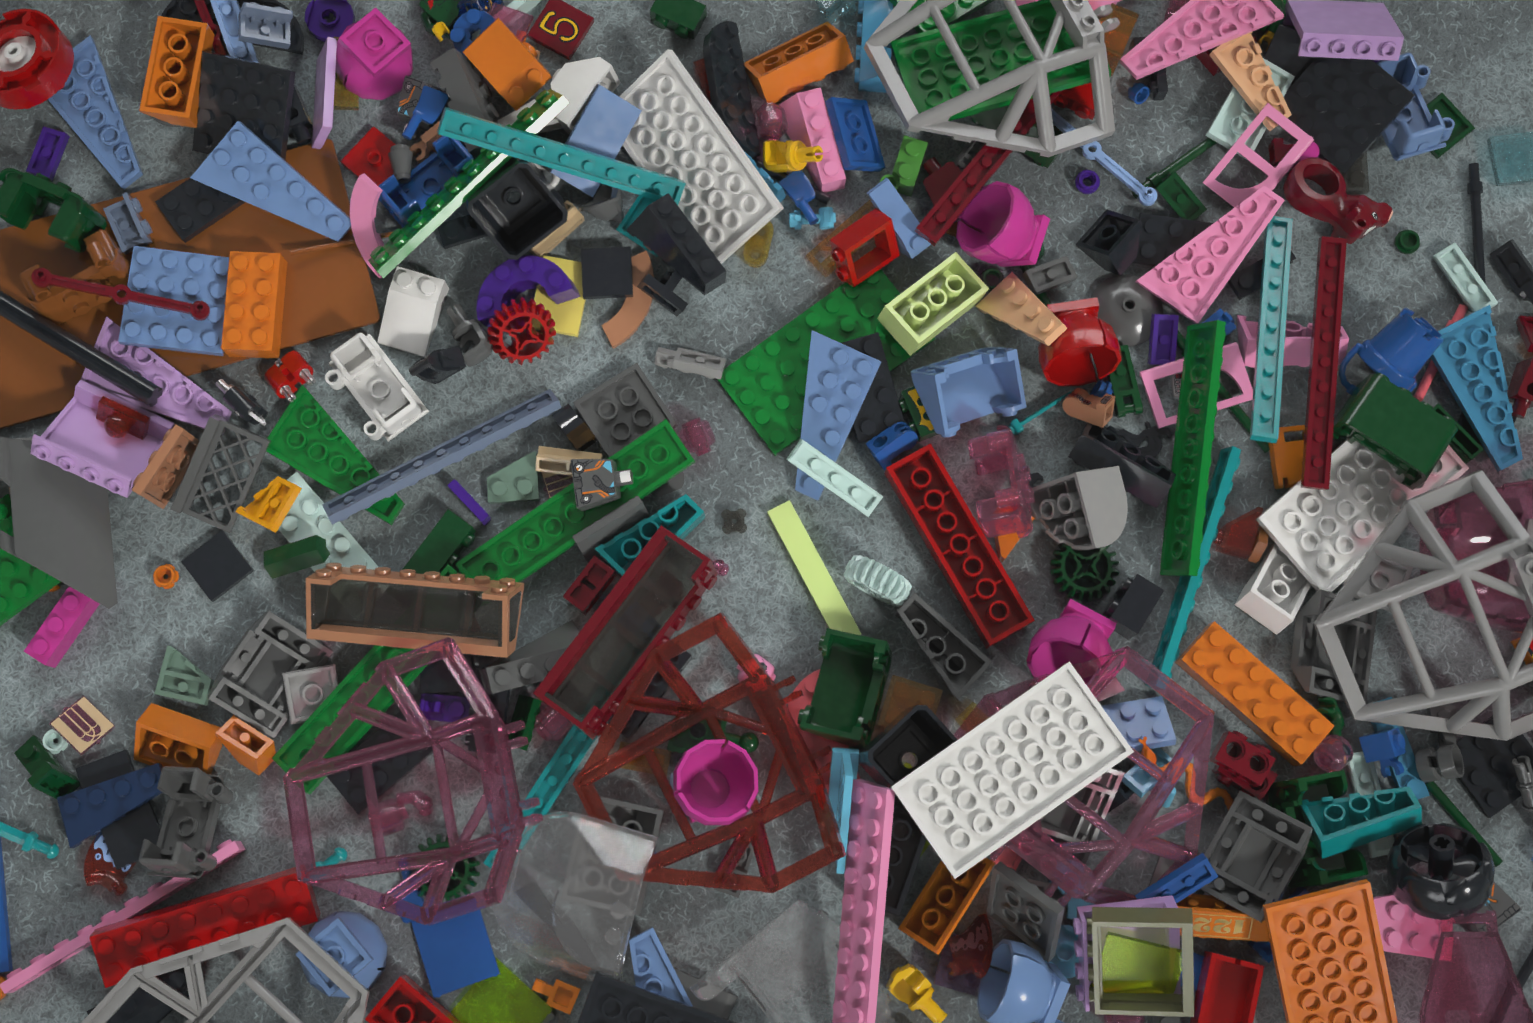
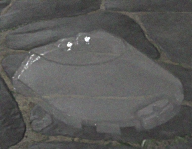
[489,812,658,982]

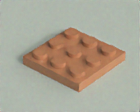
[132,424,199,509]

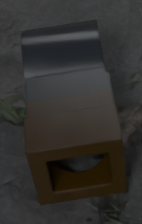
[552,404,597,451]

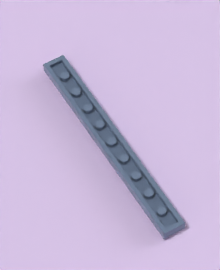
[322,389,562,525]

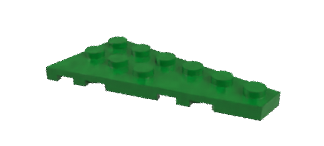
[266,385,405,526]

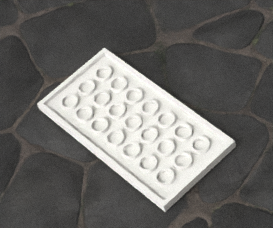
[619,49,784,264]
[1255,437,1469,592]
[891,661,1134,879]

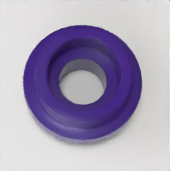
[1075,170,1100,194]

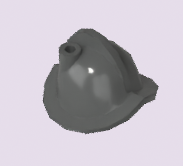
[578,184,624,223]

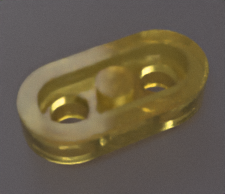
[743,221,774,268]

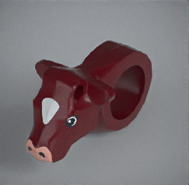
[1283,158,1393,244]

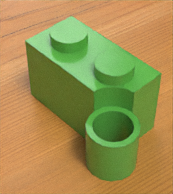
[880,135,928,197]

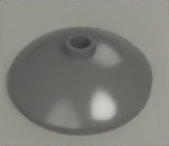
[1091,274,1163,347]

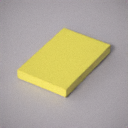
[531,255,586,337]

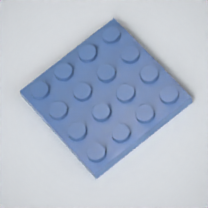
[118,246,229,356]

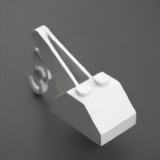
[498,57,621,188]

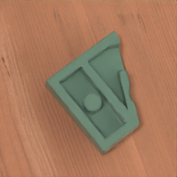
[487,451,540,504]
[154,645,214,706]

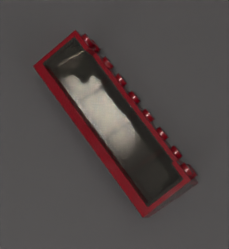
[533,525,718,740]

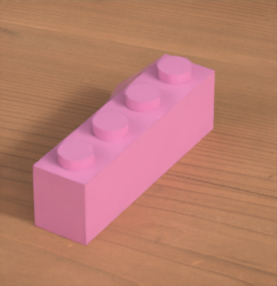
[773,88,846,193]
[1237,315,1349,368]

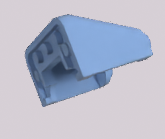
[911,347,1026,437]

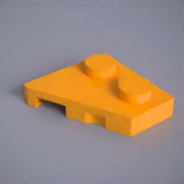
[235,476,302,533]

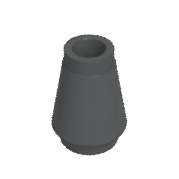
[388,144,413,184]

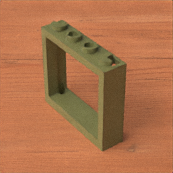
[1087,907,1194,1017]

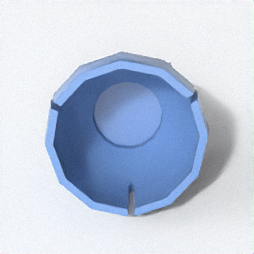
[295,911,388,998]
[977,939,1071,1023]

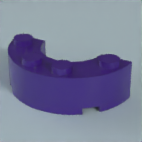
[476,256,580,327]

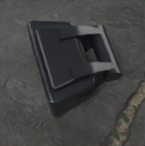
[409,346,466,384]

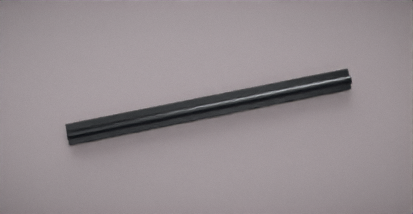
[0,290,163,407]

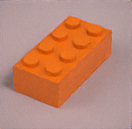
[221,251,288,359]

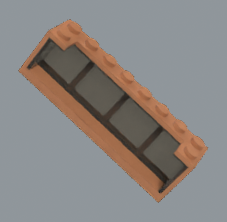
[306,563,524,658]

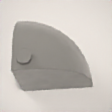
[1023,466,1128,550]

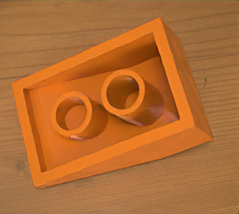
[463,18,552,111]

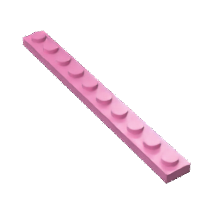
[0,839,246,994]

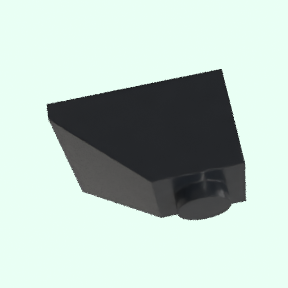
[1075,209,1142,276]

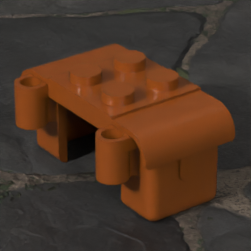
[20,230,131,325]

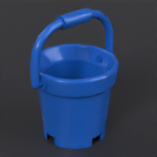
[1339,308,1444,395]

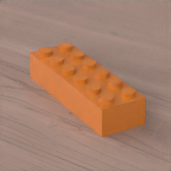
[1175,621,1334,766]

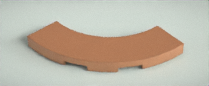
[601,250,654,349]

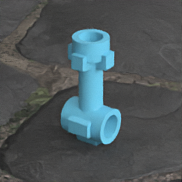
[789,207,836,230]

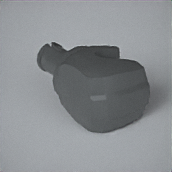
[446,304,493,367]

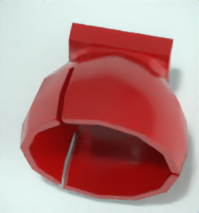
[1038,297,1122,386]

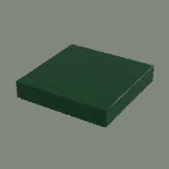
[1427,93,1475,159]

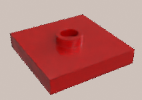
[340,126,396,186]

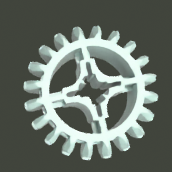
[843,555,912,606]

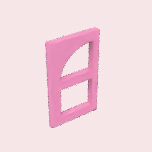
[1202,103,1314,208]
[1139,342,1253,429]

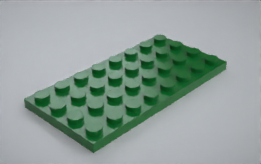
[890,0,1111,121]
[716,269,935,456]

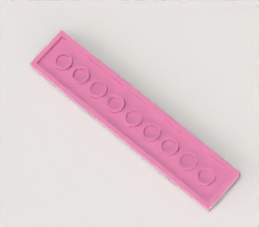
[832,779,895,1023]

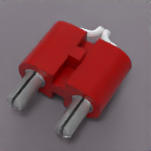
[264,351,315,402]

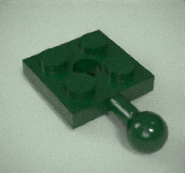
[667,699,759,754]

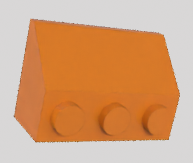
[133,703,222,774]

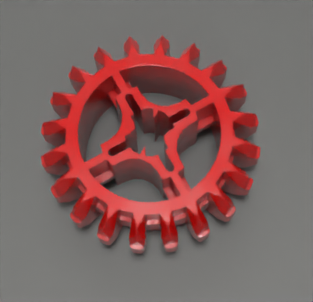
[487,297,556,365]

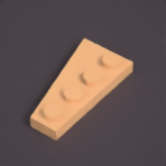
[1209,31,1292,132]
[975,272,1067,346]

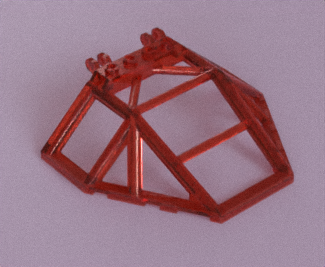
[573,612,846,893]

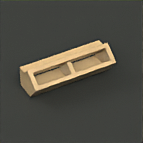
[529,200,585,258]
[535,446,603,476]

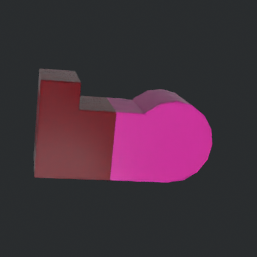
[1268,138,1319,168]

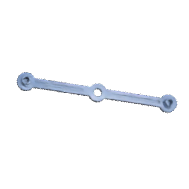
[1051,108,1157,206]

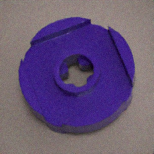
[305,0,355,42]

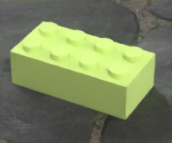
[877,252,989,356]

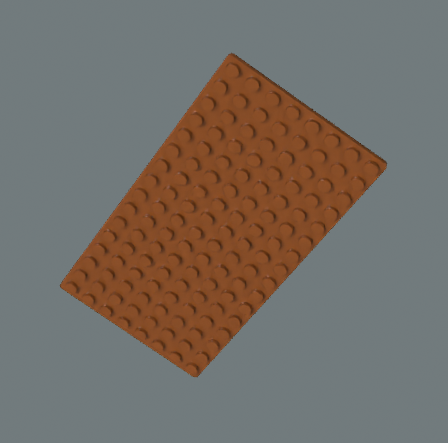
[0,139,381,429]

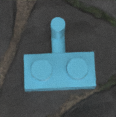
[1122,747,1176,808]

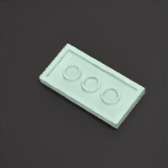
[1205,58,1295,160]

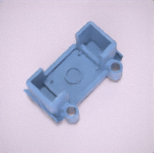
[1376,53,1455,161]

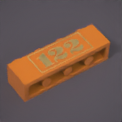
[1176,894,1270,942]

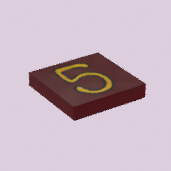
[527,0,594,61]

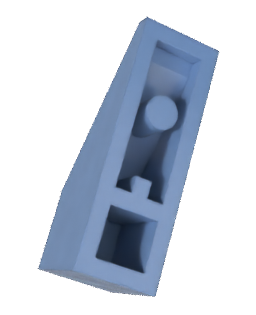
[867,178,931,259]

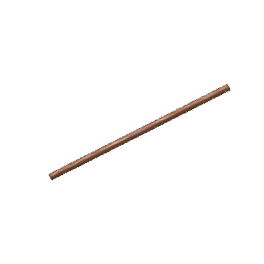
[290,231,393,255]

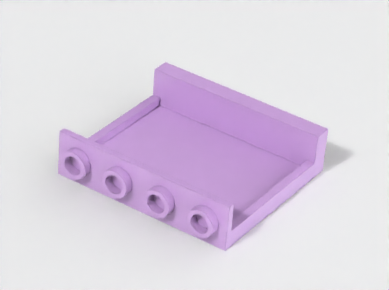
[1283,0,1404,61]
[30,380,175,498]
[1073,895,1181,1012]

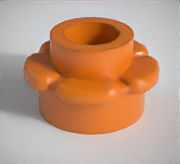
[153,564,179,589]

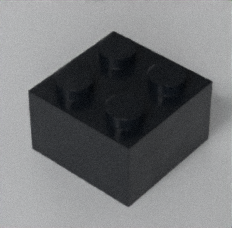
[1102,574,1164,640]

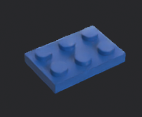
[825,97,886,172]

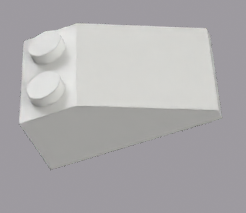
[377,266,449,357]
[1235,542,1311,635]

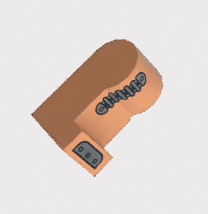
[1062,388,1115,428]

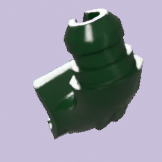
[1316,697,1345,739]

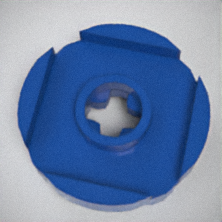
[450,9,496,57]

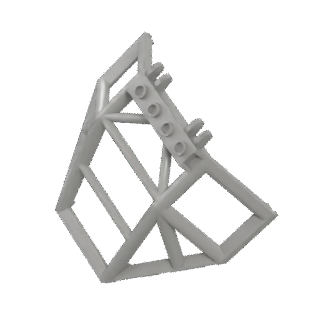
[864,0,1120,157]
[1313,470,1533,741]
[81,918,370,1023]

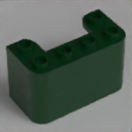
[1333,373,1458,490]

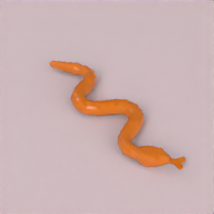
[1138,737,1234,811]

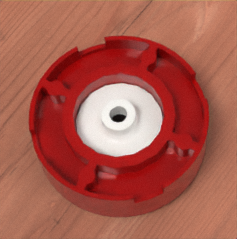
[0,9,74,110]

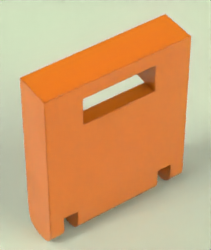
[1268,425,1305,489]

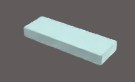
[1433,243,1498,313]

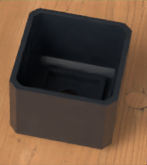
[465,157,568,260]
[858,705,958,812]

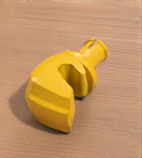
[763,140,823,172]
[886,963,948,1023]

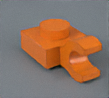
[531,978,581,1015]

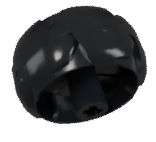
[1387,823,1495,920]

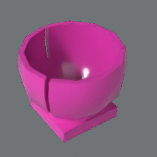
[335,7,413,100]
[956,181,1050,267]
[1026,599,1117,694]
[673,739,758,825]

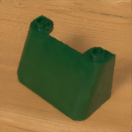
[798,628,892,750]
[1265,770,1368,888]

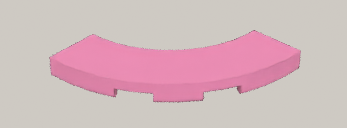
[350,173,384,279]

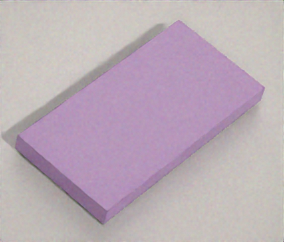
[312,37,337,149]

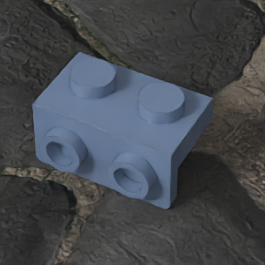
[238,2,293,49]
[103,192,153,255]

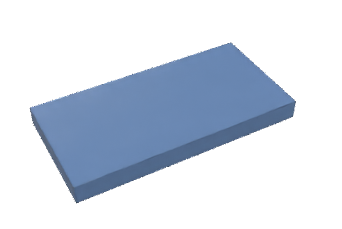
[549,84,642,197]

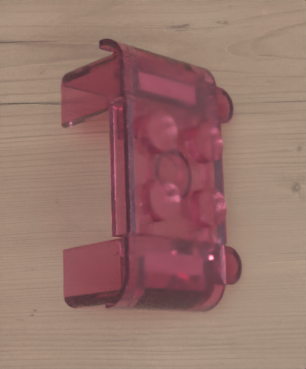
[968,425,1035,538]

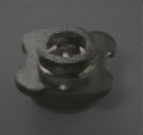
[721,508,747,534]

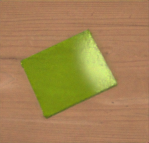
[1090,931,1182,994]
[451,958,553,1023]

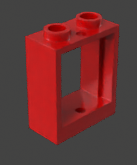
[829,208,900,287]

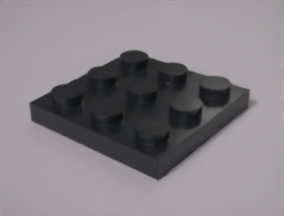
[1456,715,1533,818]

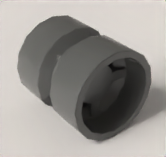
[1415,744,1464,783]

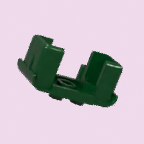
[0,168,107,253]

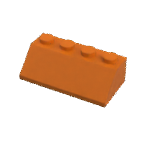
[139,16,214,128]
[744,21,854,104]
[898,857,996,955]

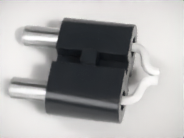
[216,379,268,426]

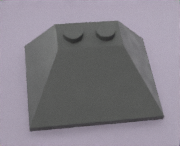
[1290,589,1377,704]
[208,610,334,738]
[1014,768,1125,867]
[1200,791,1313,923]

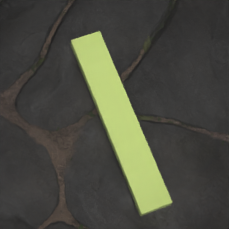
[767,500,862,635]

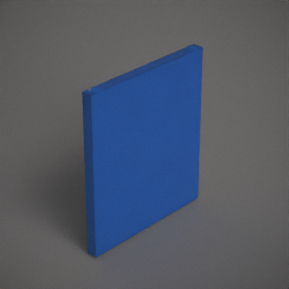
[411,898,500,998]

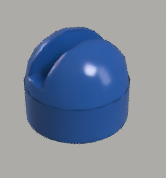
[1128,82,1150,104]

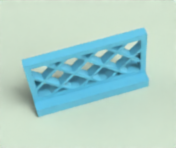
[824,748,859,874]

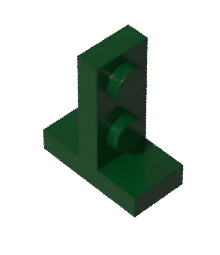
[14,735,80,799]

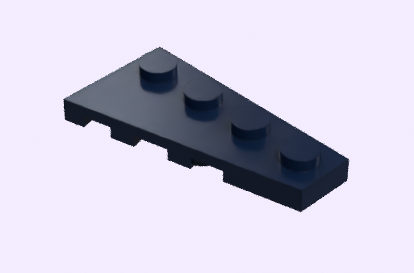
[57,763,163,849]

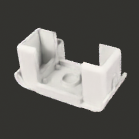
[325,333,429,442]

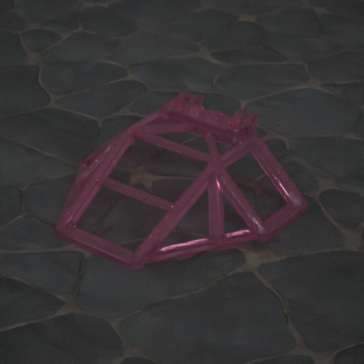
[283,637,543,925]
[953,646,1215,907]

